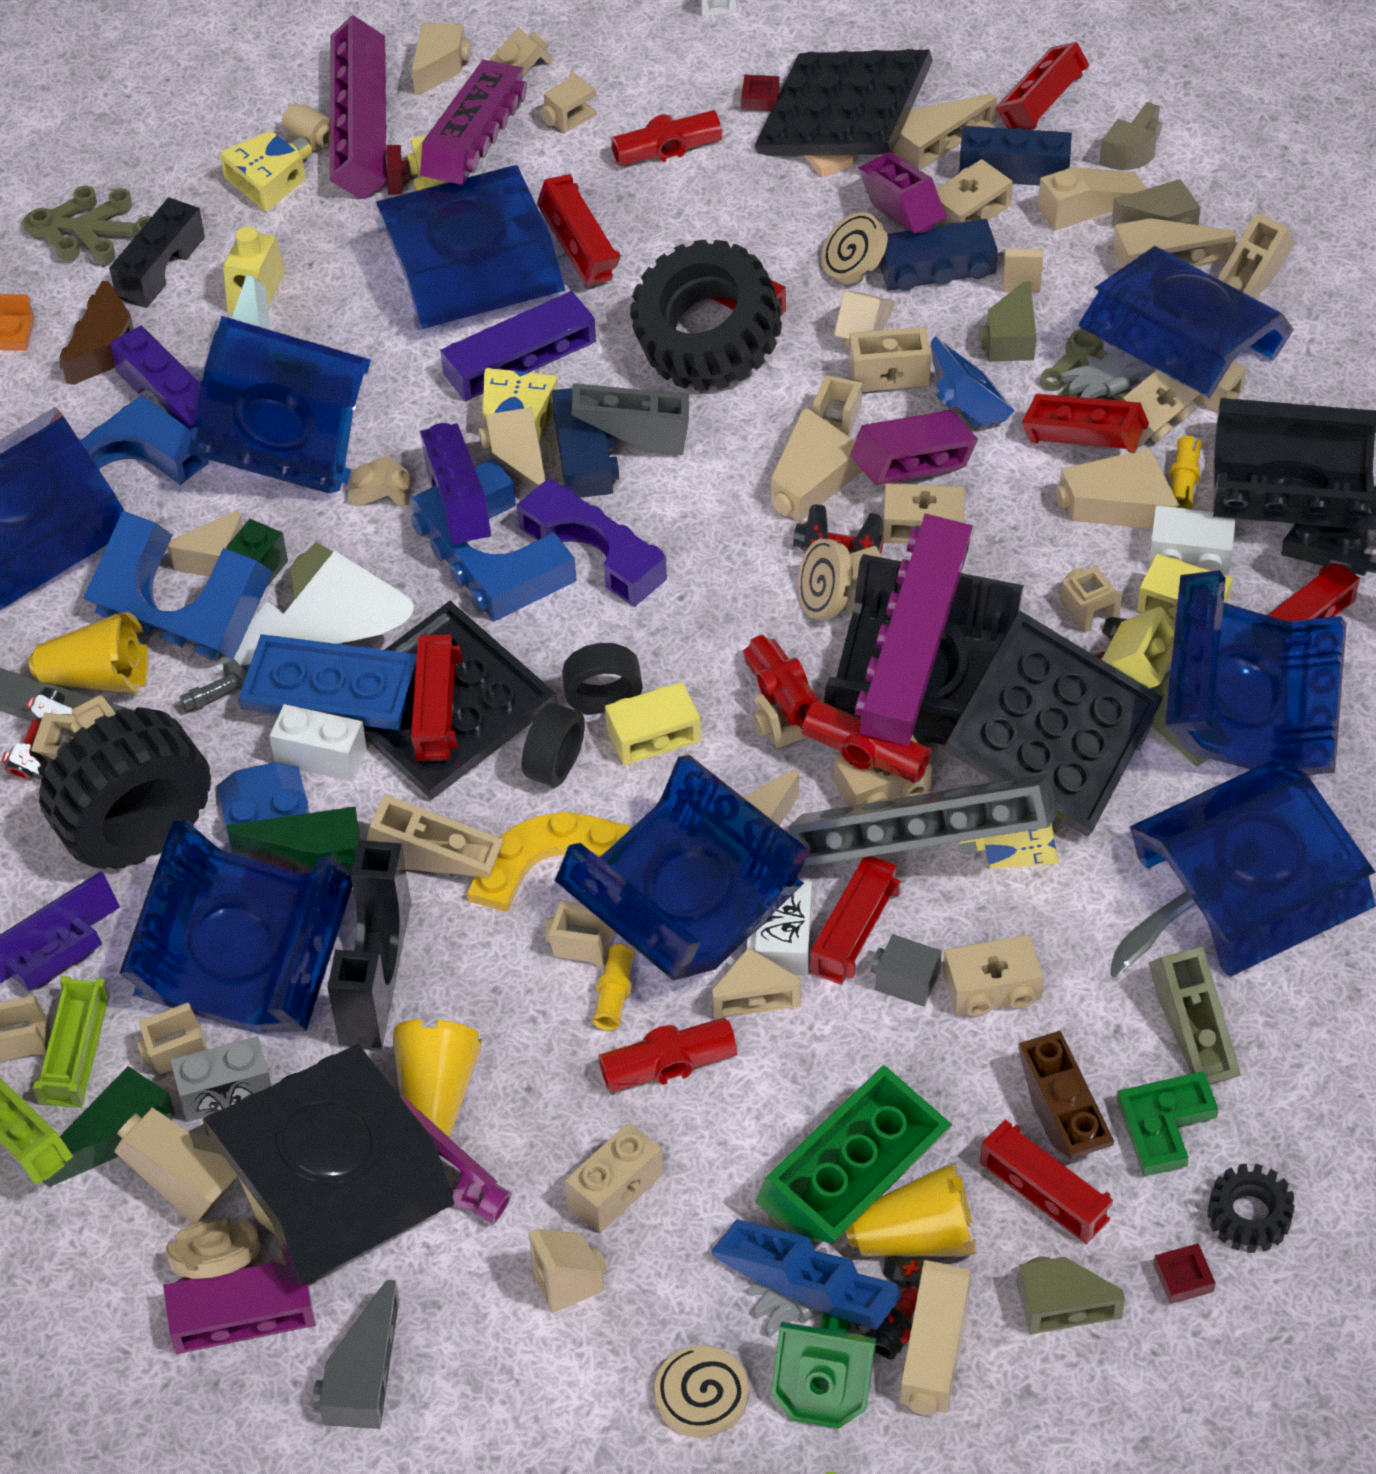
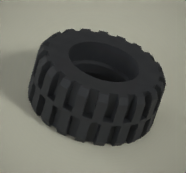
[630,240,782,391]
[39,707,211,869]

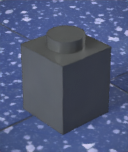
[871,934,942,1007]

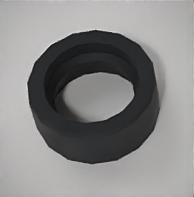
[562,643,643,715]
[521,703,585,787]

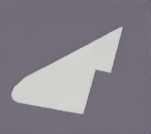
[215,551,414,671]

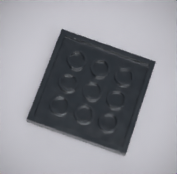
[755,49,933,156]
[363,600,558,800]
[941,611,1163,837]

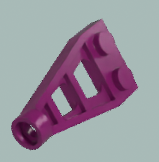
[398,1094,512,1225]

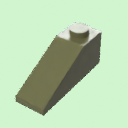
[1148,946,1241,1084]

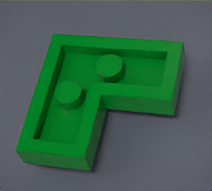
[1117,1071,1218,1176]

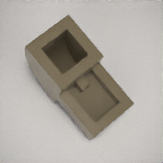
[1100,102,1162,170]

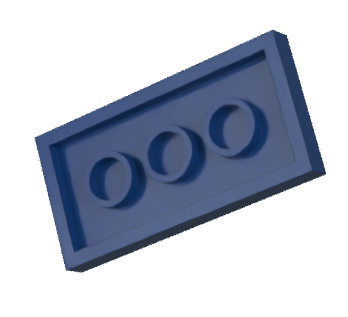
[238,634,417,730]

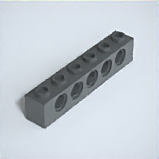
[788,773,1057,868]

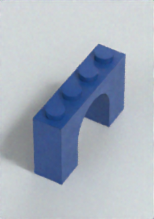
[25,395,209,552]
[410,458,577,622]
[83,511,273,661]

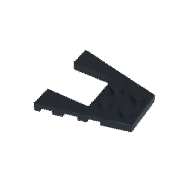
[1281,524,1376,576]

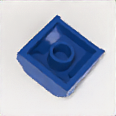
[931,336,1015,428]
[217,762,310,853]

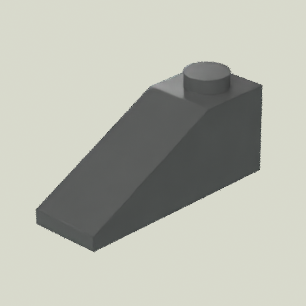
[571,383,689,455]
[313,1280,400,1429]

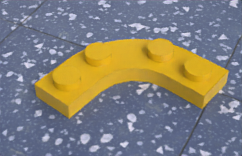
[467,812,632,912]

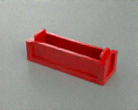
[996,42,1090,130]
[537,174,621,286]
[1021,393,1149,453]
[1249,563,1360,666]
[411,635,462,761]
[810,856,901,985]
[980,1119,1113,1245]

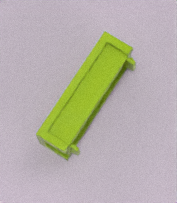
[33,976,110,1108]
[0,1078,73,1186]

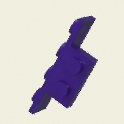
[0,871,121,991]

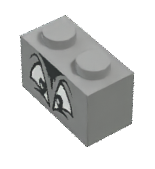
[171,1036,271,1122]

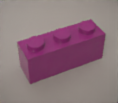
[858,151,947,234]
[849,410,978,485]
[163,1258,316,1354]

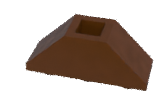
[59,281,134,385]
[1018,1030,1114,1159]

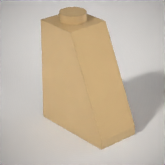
[771,408,863,522]
[1055,448,1179,529]
[114,1107,238,1224]
[900,1260,972,1415]

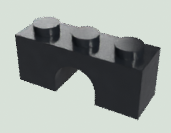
[109,197,205,308]

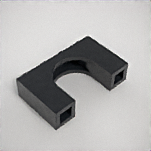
[327,840,411,1049]

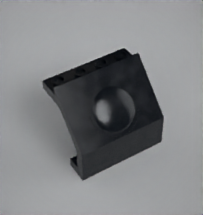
[1213,398,1376,530]
[824,554,1024,745]
[188,1044,455,1285]

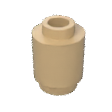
[282,103,330,151]

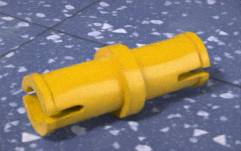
[1169,436,1202,509]
[592,944,636,1031]

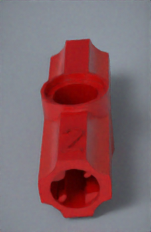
[610,110,722,166]
[743,634,820,730]
[802,701,932,784]
[598,1017,737,1093]

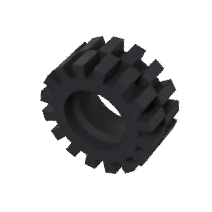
[1207,1163,1295,1253]

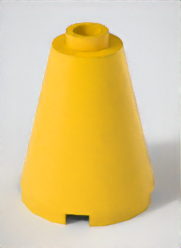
[29,612,149,694]
[392,1019,482,1138]
[846,1164,977,1257]

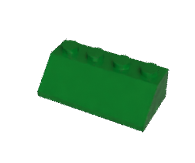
[755,1064,952,1244]

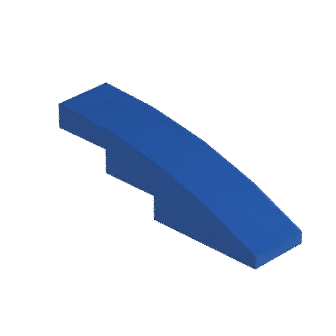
[711,1219,901,1330]

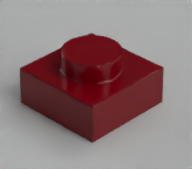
[741,74,780,111]
[386,145,409,195]
[1153,1243,1216,1304]

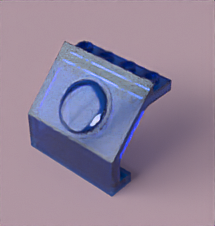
[375,165,566,330]
[1078,246,1294,399]
[187,315,371,494]
[0,407,125,610]
[1165,570,1347,782]
[554,755,810,981]
[1129,760,1376,977]
[119,820,353,1033]

